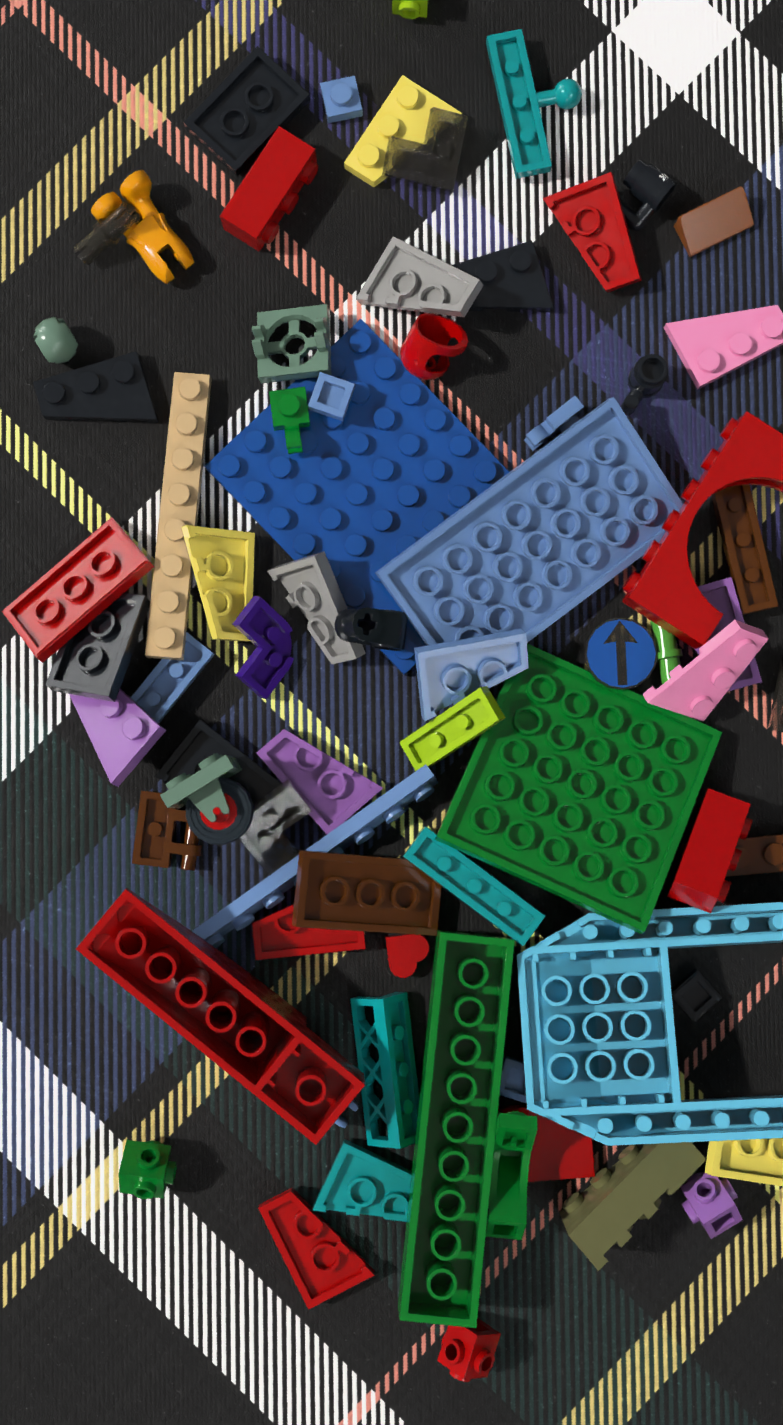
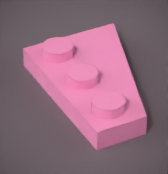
[664,305,783,390]
[643,620,769,722]

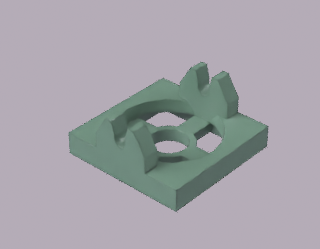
[252,304,331,384]

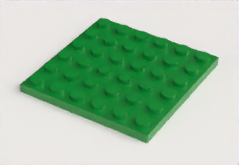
[435,643,722,934]

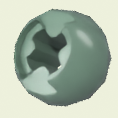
[33,317,78,364]

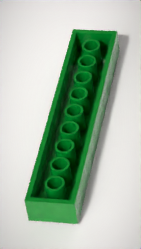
[398,930,515,1328]

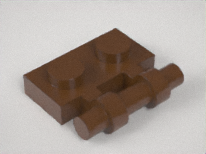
[132,790,202,871]

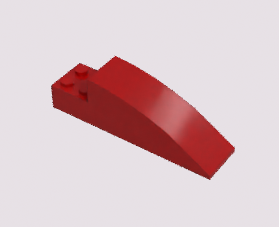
[76,888,365,1145]

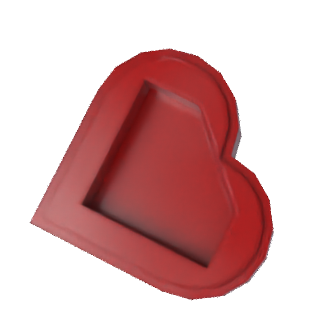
[385,934,429,978]

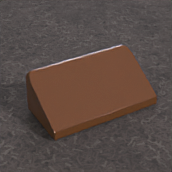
[674,186,754,257]

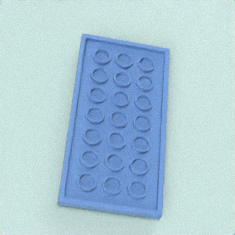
[375,397,683,645]

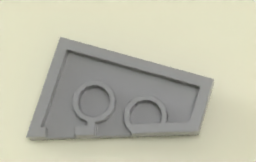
[356,237,484,317]
[267,551,366,664]

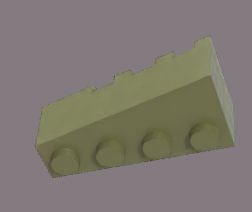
[559,1142,706,1271]

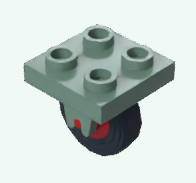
[160,753,254,845]

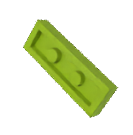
[399,686,505,771]

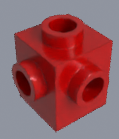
[437,1318,501,1382]

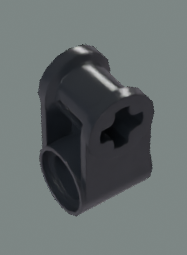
[334,607,408,651]

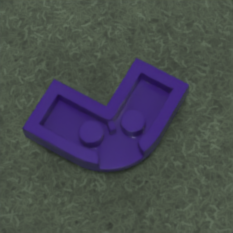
[232,596,294,699]

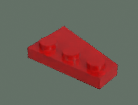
[542,172,642,292]
[252,904,366,960]
[258,1188,375,1310]

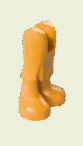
[91,170,195,284]

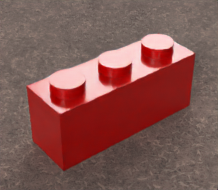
[220,126,319,252]
[668,788,753,913]

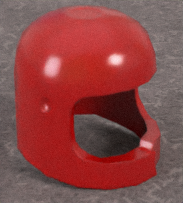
[400,313,469,380]

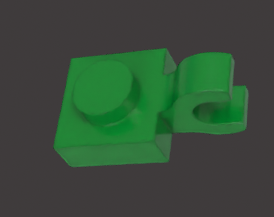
[269,387,310,454]

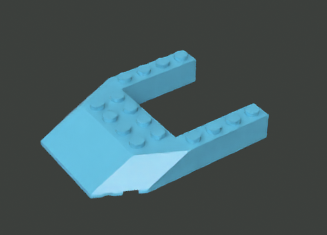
[517,902,783,1146]

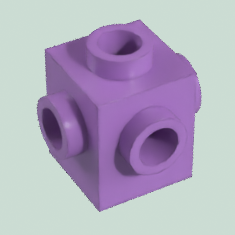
[680,1172,743,1239]

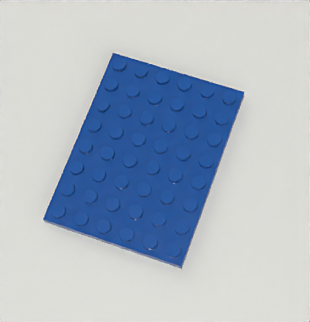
[204,319,509,675]

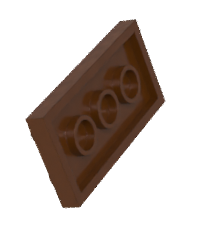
[292,850,442,936]

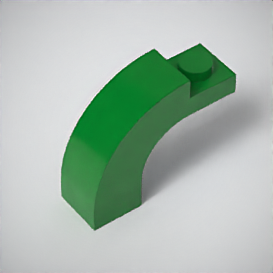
[485,1111,537,1240]

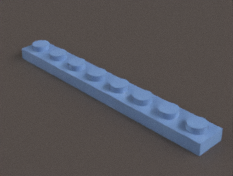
[192,764,438,948]

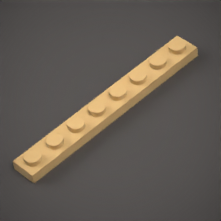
[145,372,212,661]

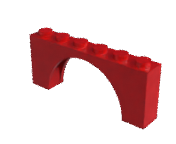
[622,411,783,649]

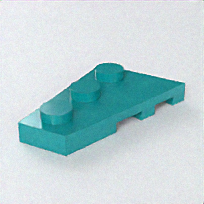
[312,1139,412,1222]

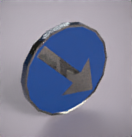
[584,617,658,690]

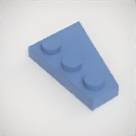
[414,629,529,721]

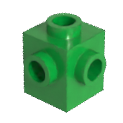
[118,1140,177,1199]

